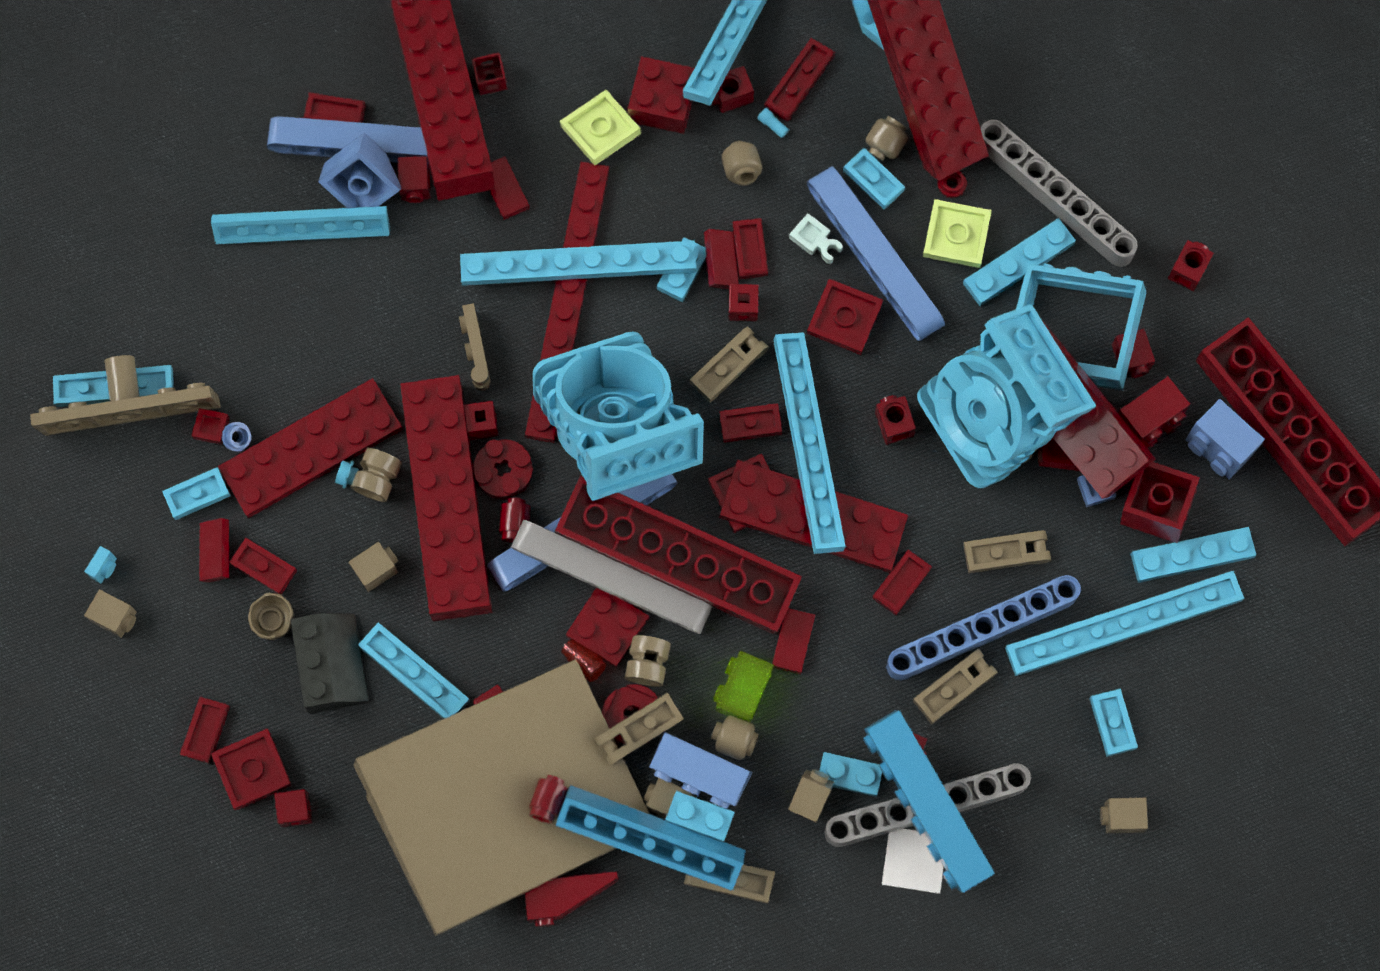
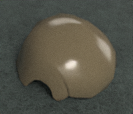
[248,593,295,640]

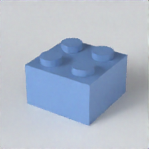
[1185,399,1265,480]

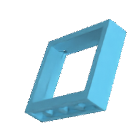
[1016,263,1146,391]

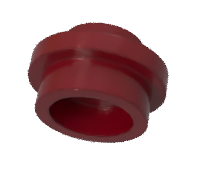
[937,171,967,198]

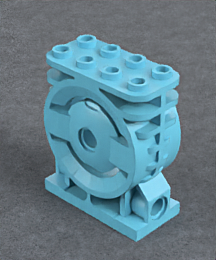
[917,304,1096,488]
[532,331,704,501]

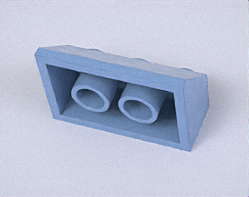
[649,733,752,809]

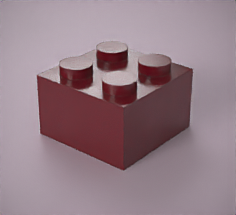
[628,57,695,134]
[1119,376,1190,449]
[1120,462,1200,543]

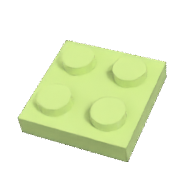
[560,90,641,165]
[923,199,992,268]

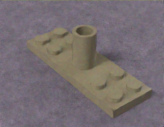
[30,355,221,436]

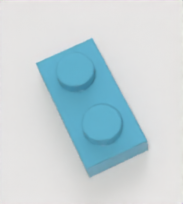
[843,148,905,209]
[657,237,706,302]
[162,467,230,520]
[1090,689,1138,757]
[819,752,882,797]
[665,791,734,842]

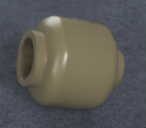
[865,116,908,161]
[722,141,762,185]
[711,716,759,760]

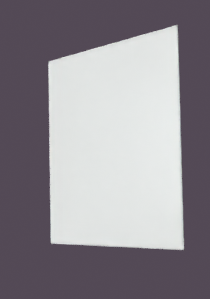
[882,829,944,893]

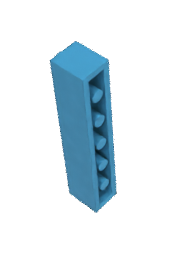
[863,710,995,893]
[556,785,745,891]

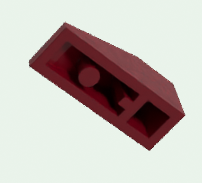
[525,871,618,927]

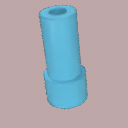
[757,108,789,138]

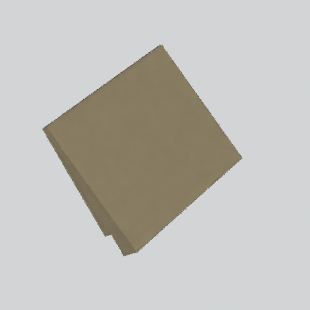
[354,659,649,936]

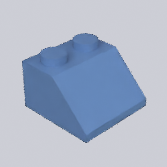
[318,132,401,208]

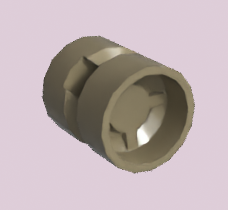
[350,448,402,502]
[625,635,671,687]

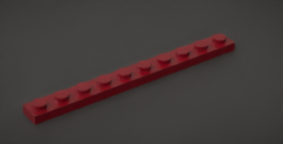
[525,162,609,443]

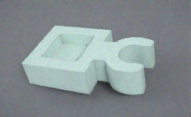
[789,213,843,264]

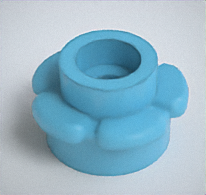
[335,460,358,489]

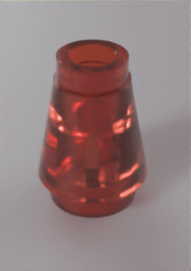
[561,639,606,682]

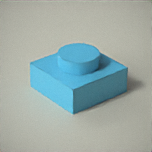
[84,546,117,584]

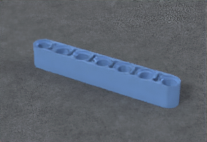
[267,117,427,162]
[807,166,945,341]
[487,474,678,592]
[886,575,1081,680]

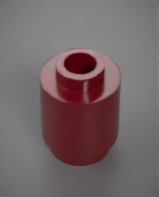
[499,498,531,543]
[529,775,568,824]

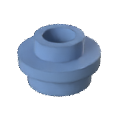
[222,422,251,452]

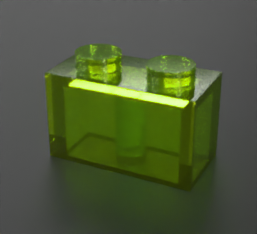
[713,651,774,723]

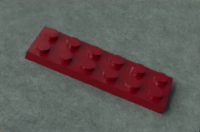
[218,378,403,518]
[719,460,908,573]

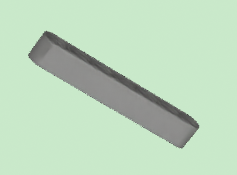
[981,119,1138,267]
[511,520,713,634]
[825,764,1031,847]

